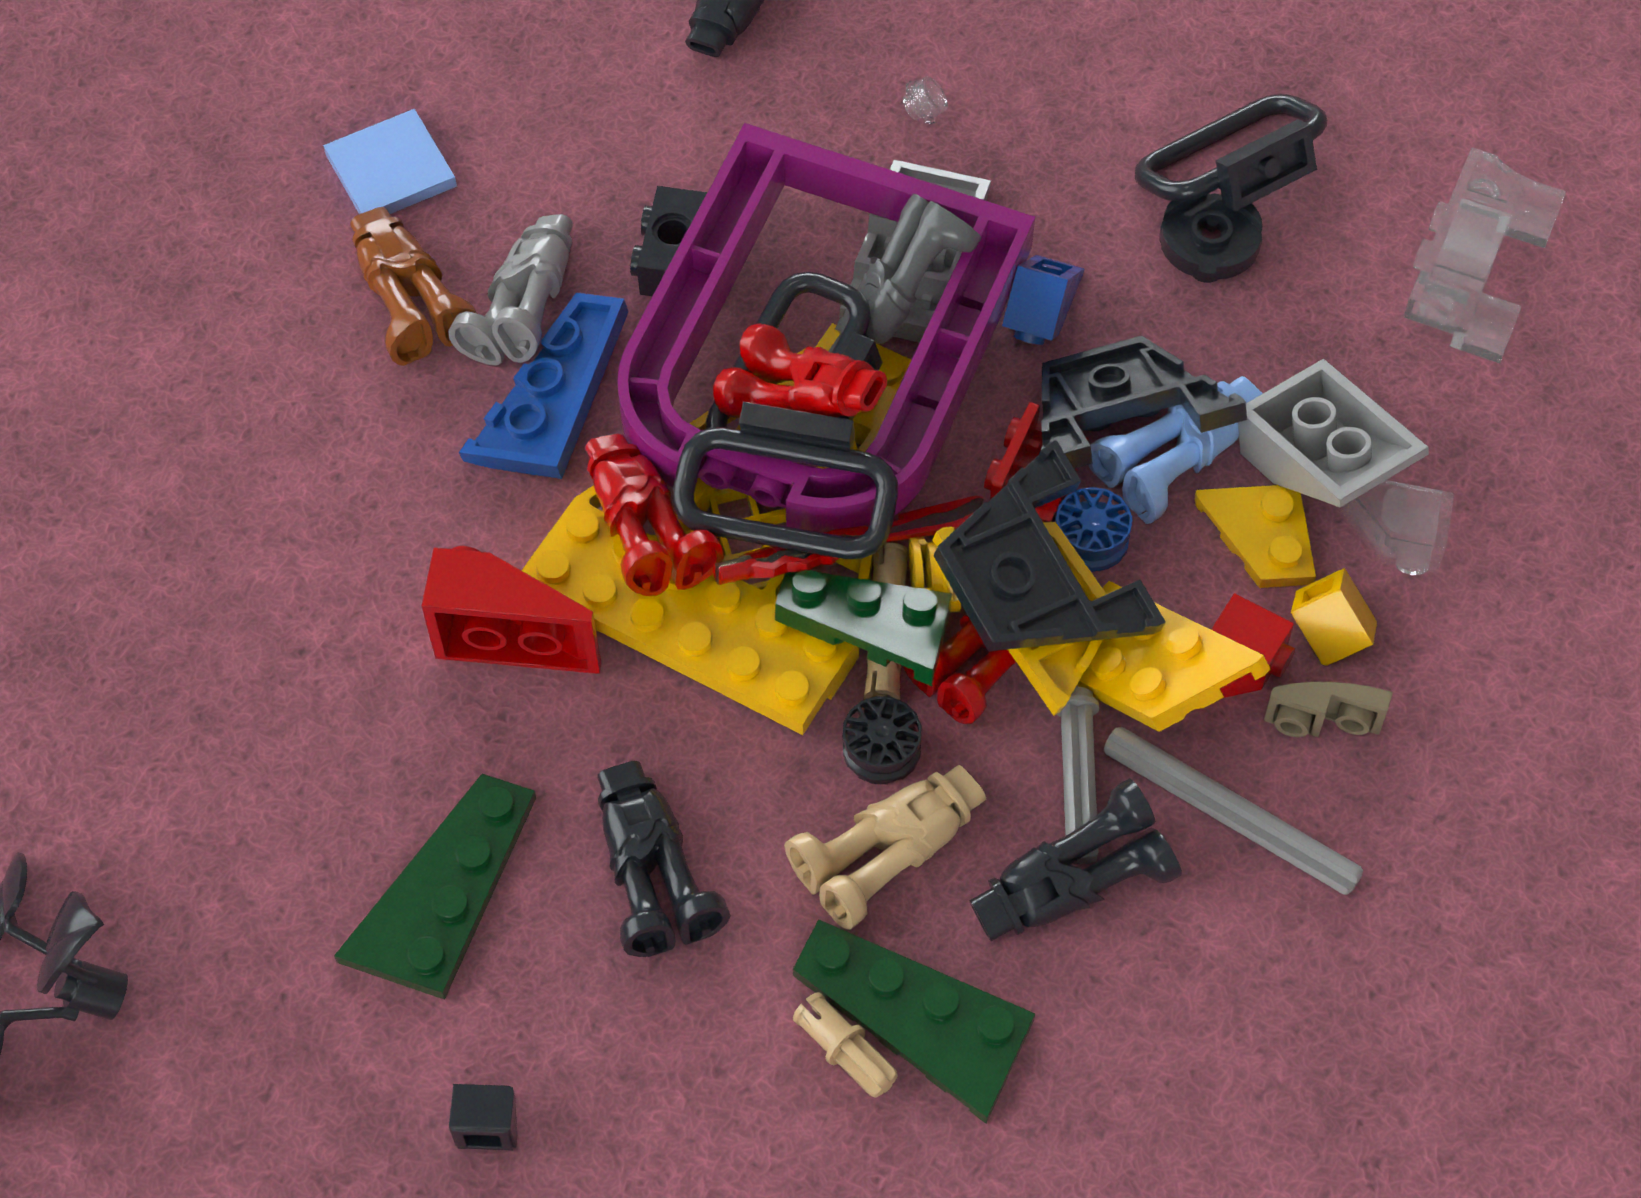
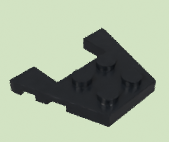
[1041,336,1247,469]
[933,439,1166,651]

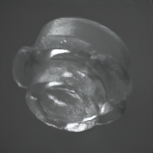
[903,76,948,125]

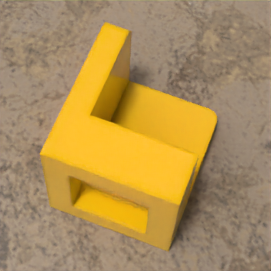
[1291,568,1377,666]

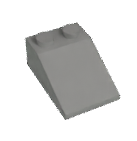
[1238,359,1429,507]

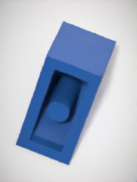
[1002,255,1085,345]

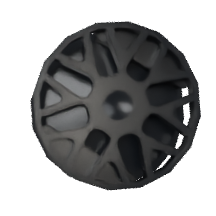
[842,696,922,785]

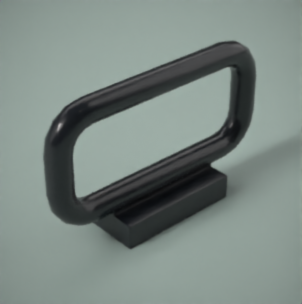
[1135,94,1327,211]
[705,271,883,429]
[672,402,898,559]

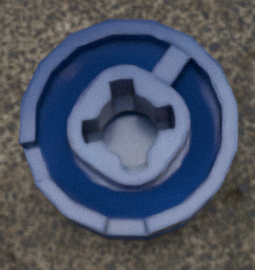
[1056,487,1133,572]

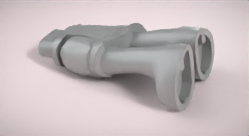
[449,214,573,365]

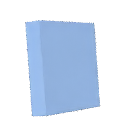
[323,109,457,214]

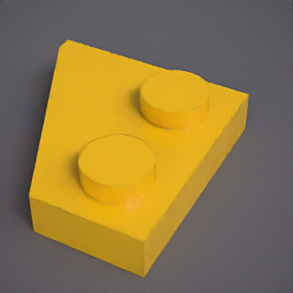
[1194,485,1316,588]

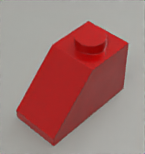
[1211,593,1296,698]

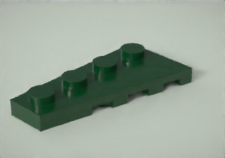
[334,774,536,1000]
[793,919,1035,1124]

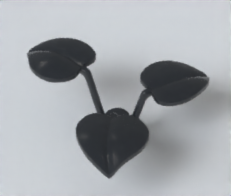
[0,852,128,1055]

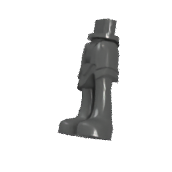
[829,194,982,352]

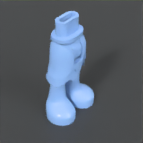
[1089,376,1263,524]

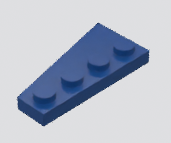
[459,293,629,479]

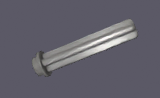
[1057,687,1099,864]

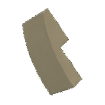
[1264,682,1393,737]

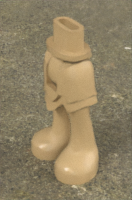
[784,765,986,930]

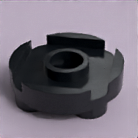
[1159,193,1263,283]

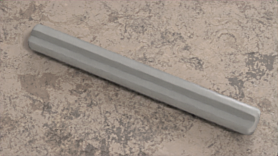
[1103,727,1363,895]

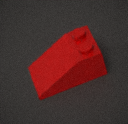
[421,546,602,674]

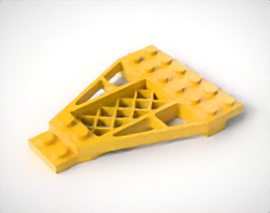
[521,323,911,735]

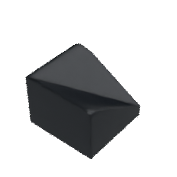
[449,1084,518,1150]

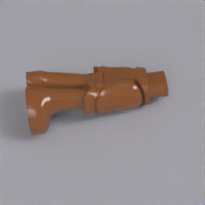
[350,207,478,366]

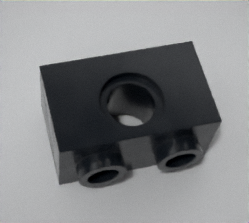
[630,186,707,296]

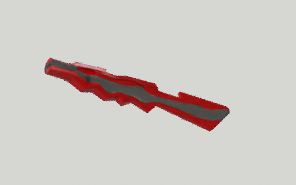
[713,496,984,585]

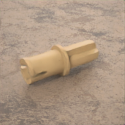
[793,992,898,1098]

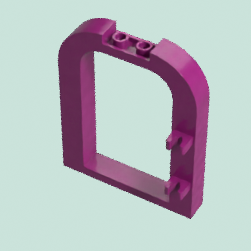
[617,123,1035,533]

